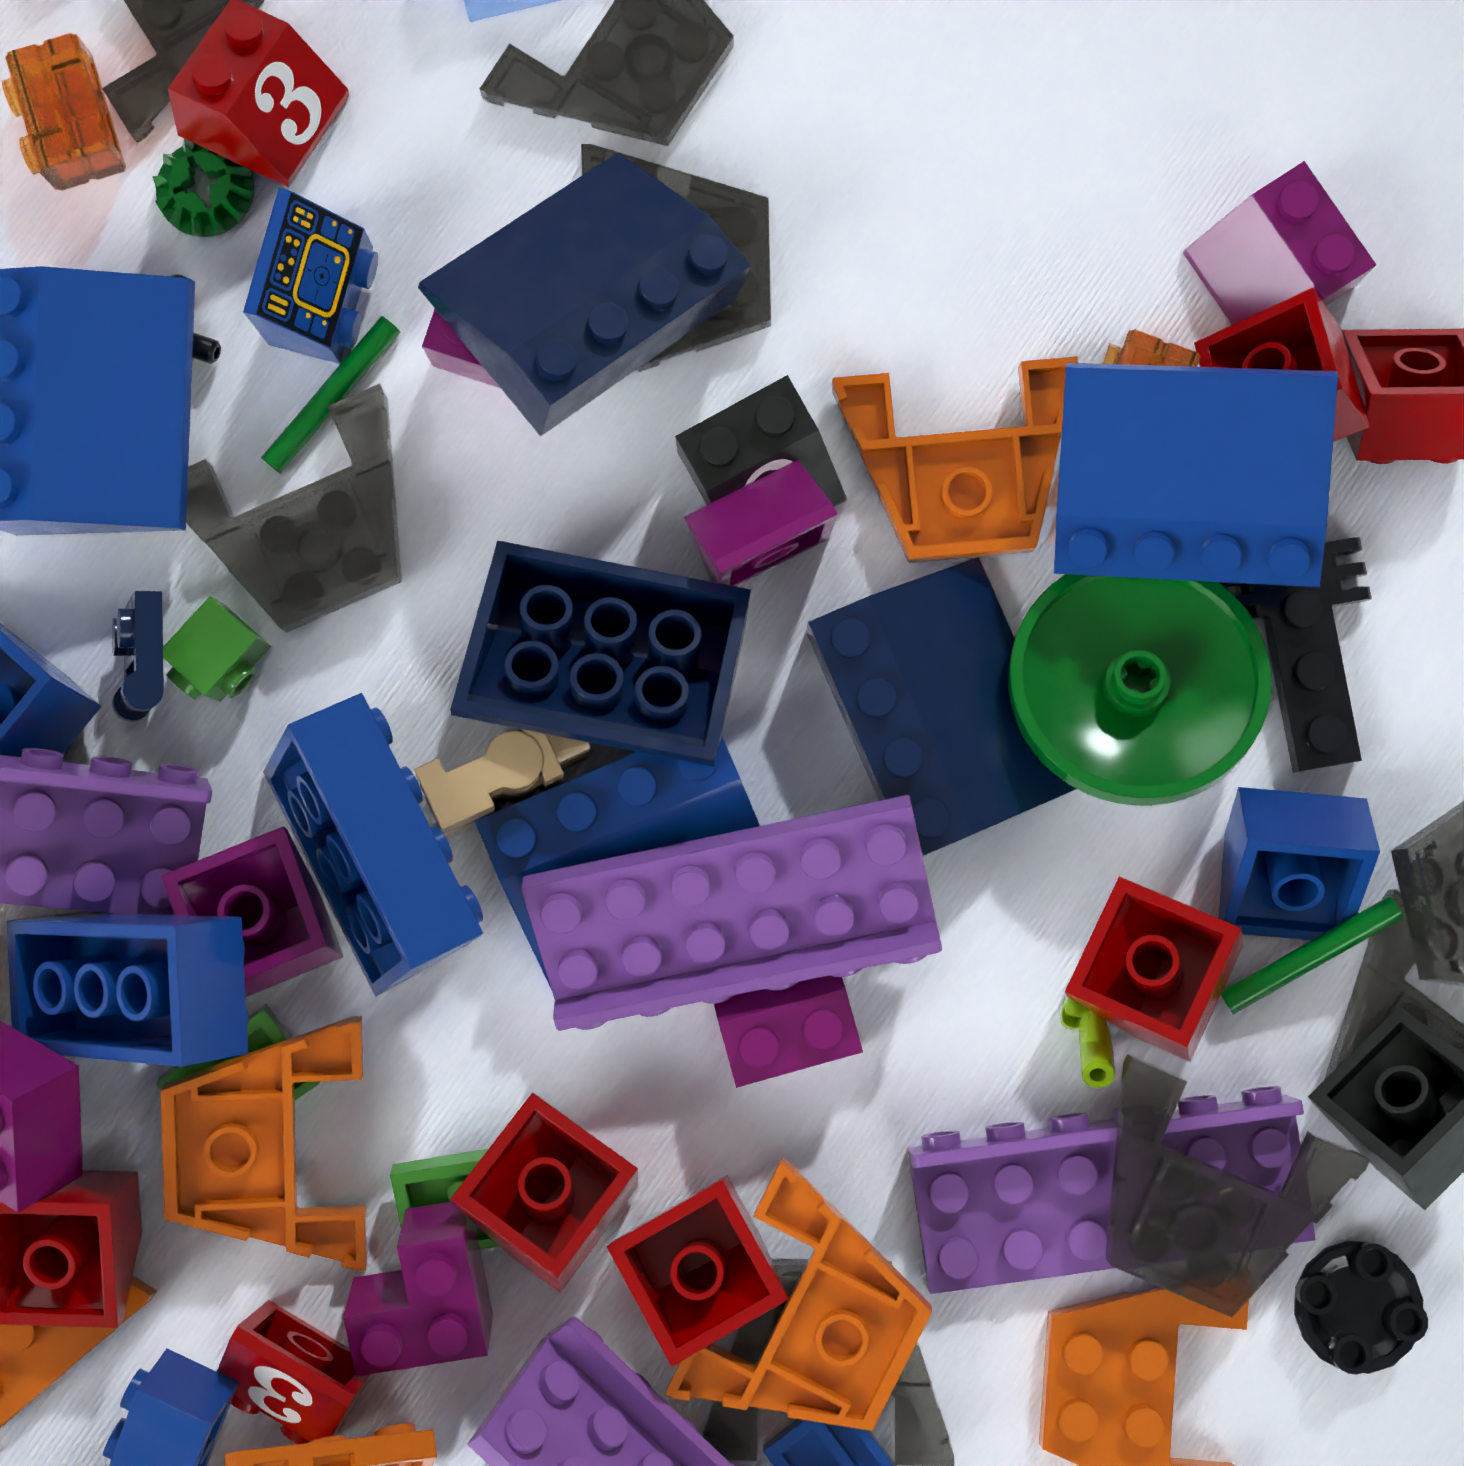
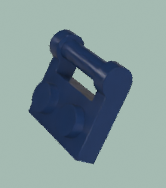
[112,591,164,722]

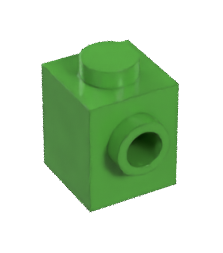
[163,596,271,702]

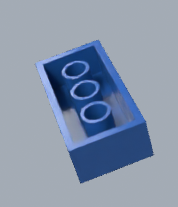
[6,913,248,1067]

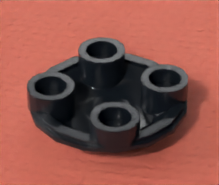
[1294,1240,1428,1375]

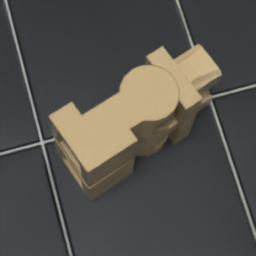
[414,728,591,840]

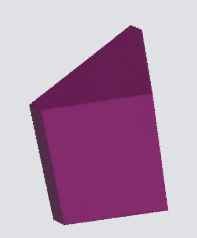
[684,460,838,586]

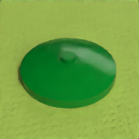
[1008,574,1272,806]

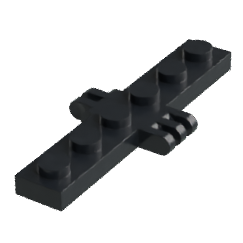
[1219,537,1372,773]

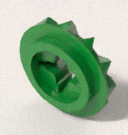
[153,139,254,237]

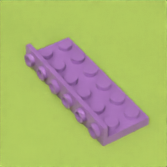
[0,748,212,915]
[521,795,942,1031]
[908,1086,1316,1294]
[467,1317,736,1466]

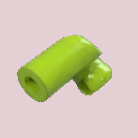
[1060,997,1115,1088]

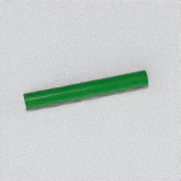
[261,316,401,474]
[1221,895,1405,1015]

